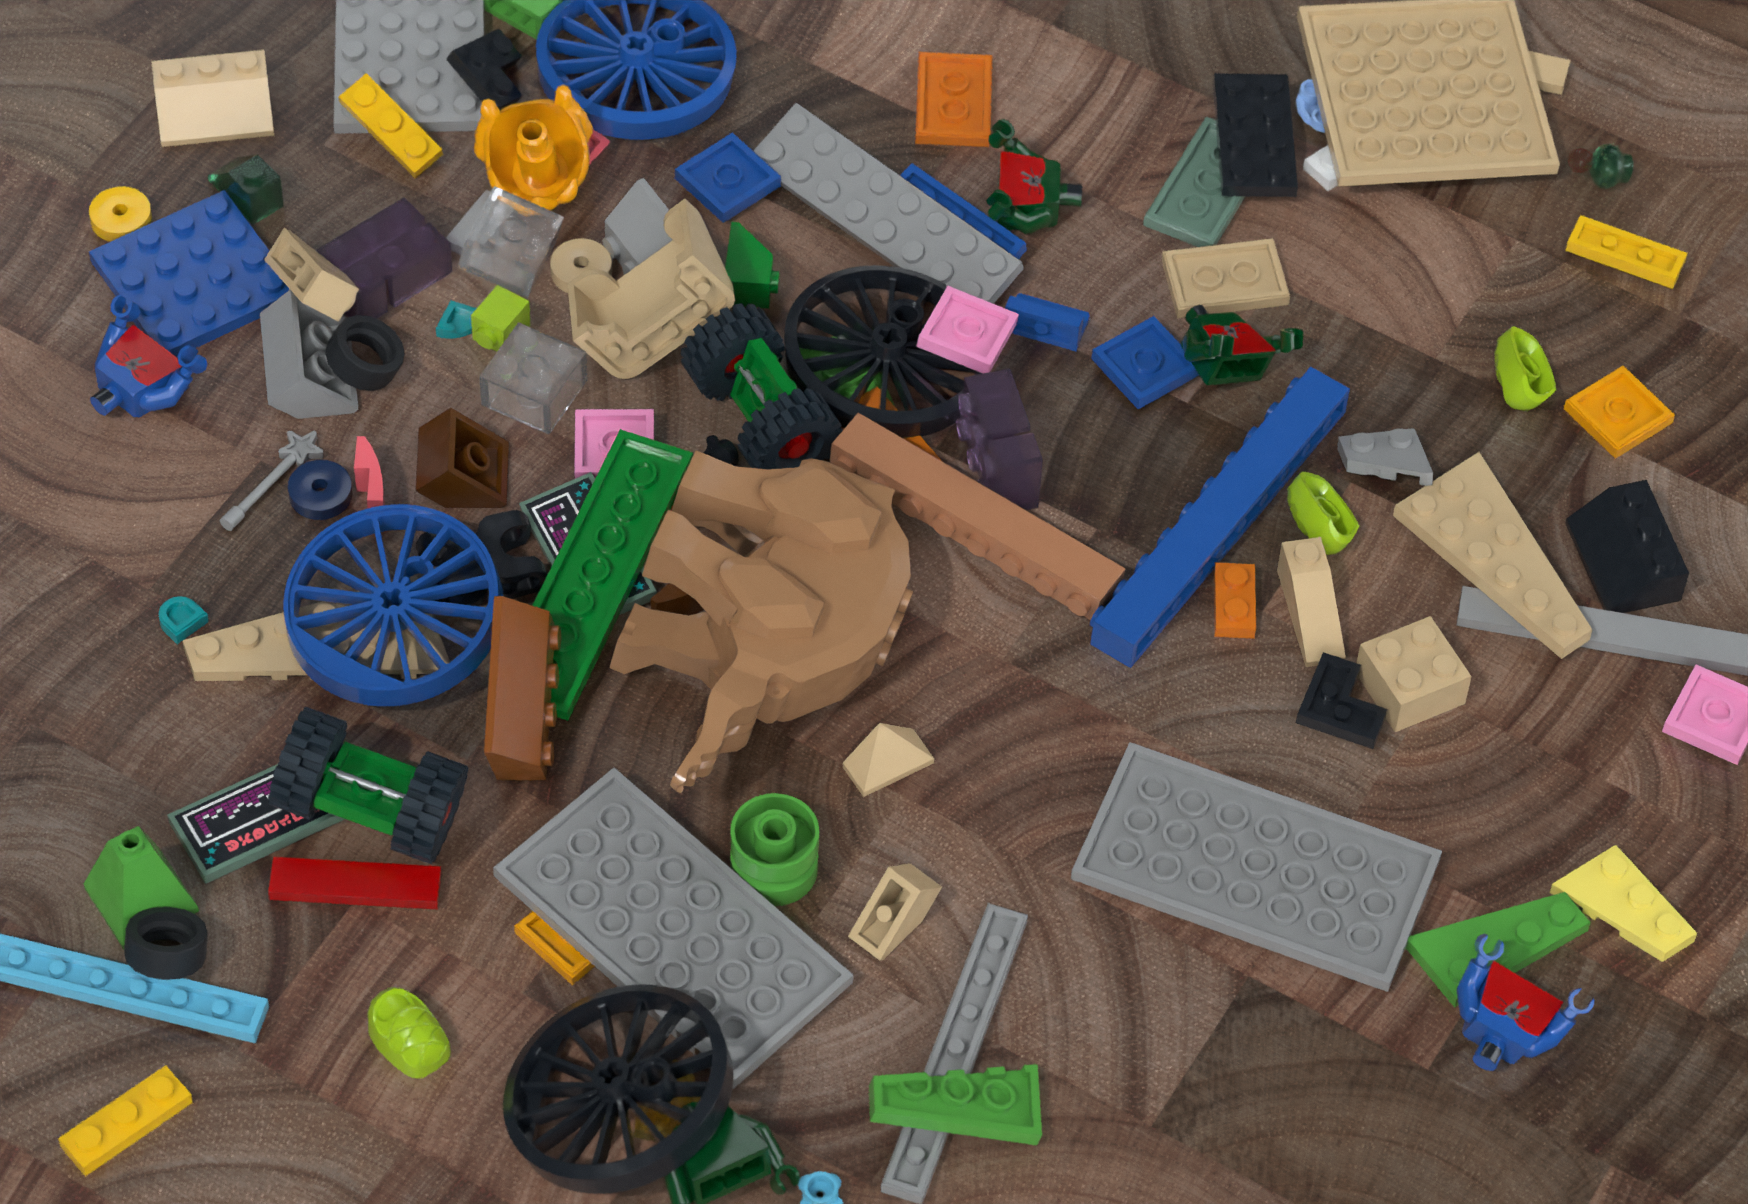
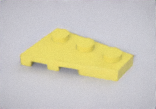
[1550,845,1697,962]

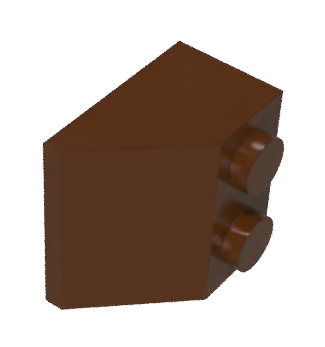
[415,408,509,508]

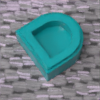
[158,596,209,644]

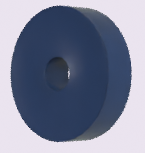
[288,460,352,520]

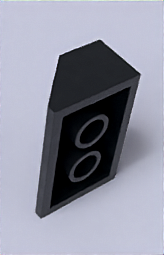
[1565,480,1689,613]

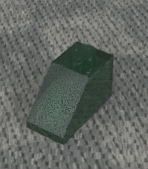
[208,154,284,225]

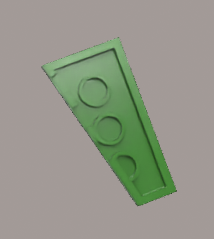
[1406,892,1591,1008]
[869,1064,1042,1145]

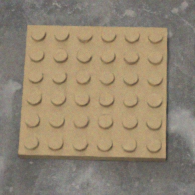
[1297,0,1560,186]

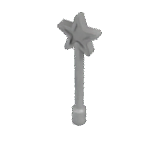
[220,431,324,531]

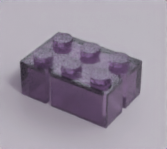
[315,197,453,319]
[956,369,1043,510]

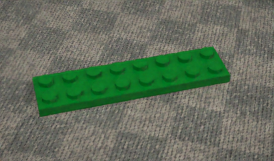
[532,429,693,721]

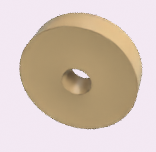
[550,238,612,293]

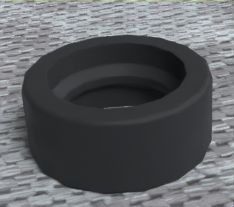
[325,315,405,391]
[124,907,208,980]

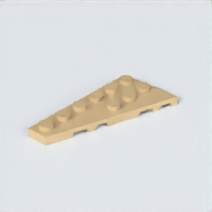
[1393,452,1592,659]
[183,575,450,681]

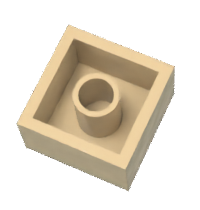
[1357,616,1472,732]

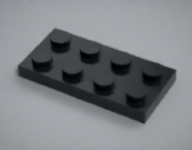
[1213,73,1298,197]

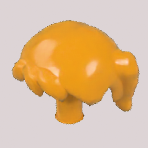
[474,85,593,213]

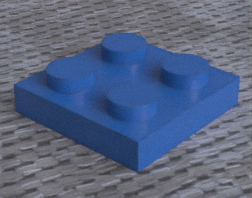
[675,133,781,223]
[1091,316,1199,409]

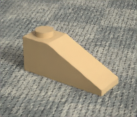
[264,228,359,322]
[1277,537,1346,667]

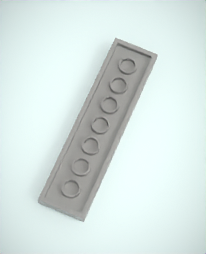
[753,103,1024,304]

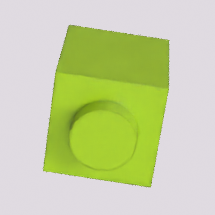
[471,285,531,356]

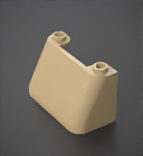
[567,199,735,379]

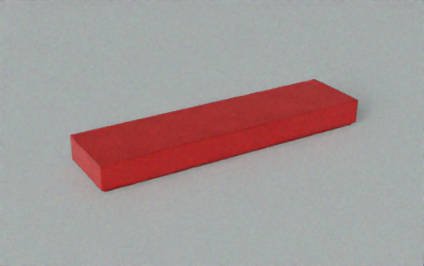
[268,857,442,910]

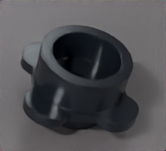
[704,435,739,466]

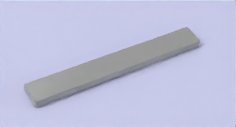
[1456,586,1748,676]
[881,903,1028,1204]

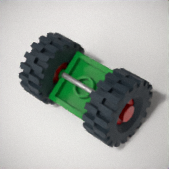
[680,303,843,470]
[268,707,468,864]

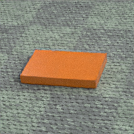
[915,52,992,147]

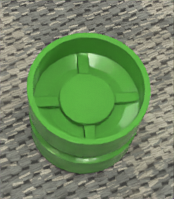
[730,793,819,906]

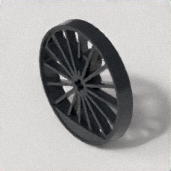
[783,265,988,438]
[503,984,733,1194]

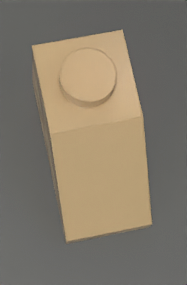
[848,863,942,960]

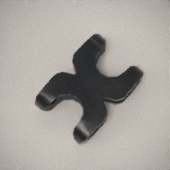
[416,510,548,606]

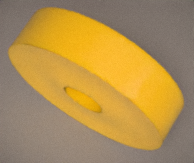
[89,187,152,242]

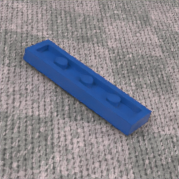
[900,163,1027,259]

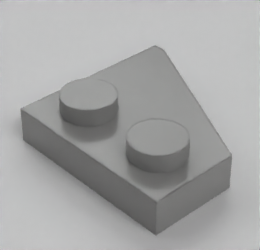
[1338,428,1433,486]

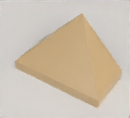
[843,723,934,797]

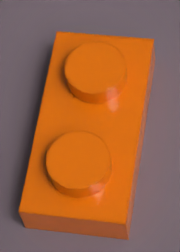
[1214,562,1256,639]

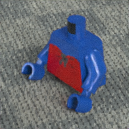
[90,295,207,417]
[1457,934,1594,1071]

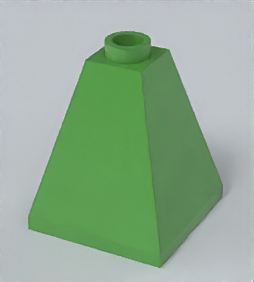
[83,826,199,950]

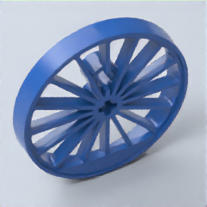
[536,0,736,140]
[283,504,504,706]

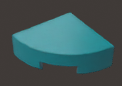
[436,300,477,339]

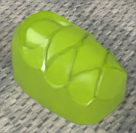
[1494,326,1556,411]
[1287,472,1360,555]
[367,987,451,1079]

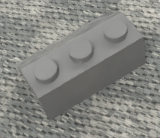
[602,178,672,275]
[260,290,359,419]

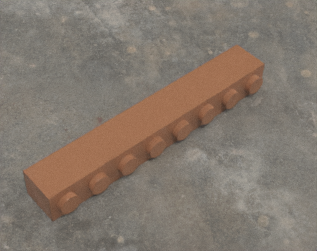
[830,413,1125,620]

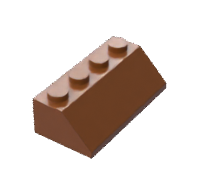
[484,596,561,780]

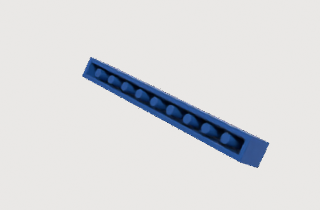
[1090,366,1350,668]

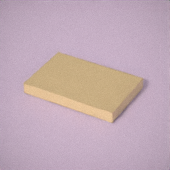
[1161,239,1290,318]

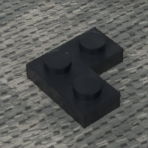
[446,28,523,110]
[1296,652,1388,749]

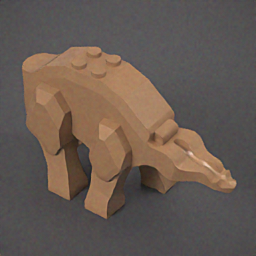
[609,450,914,794]

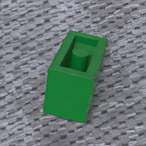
[725,222,780,309]

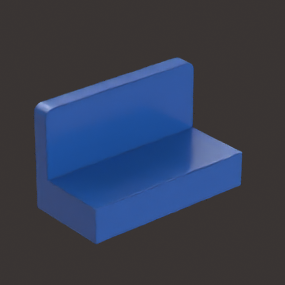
[1005,293,1090,351]

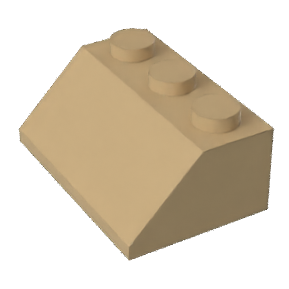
[152,50,274,147]

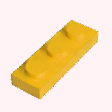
[338,73,443,179]
[1565,215,1687,289]
[58,1065,193,1176]

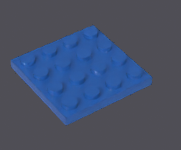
[89,190,290,357]

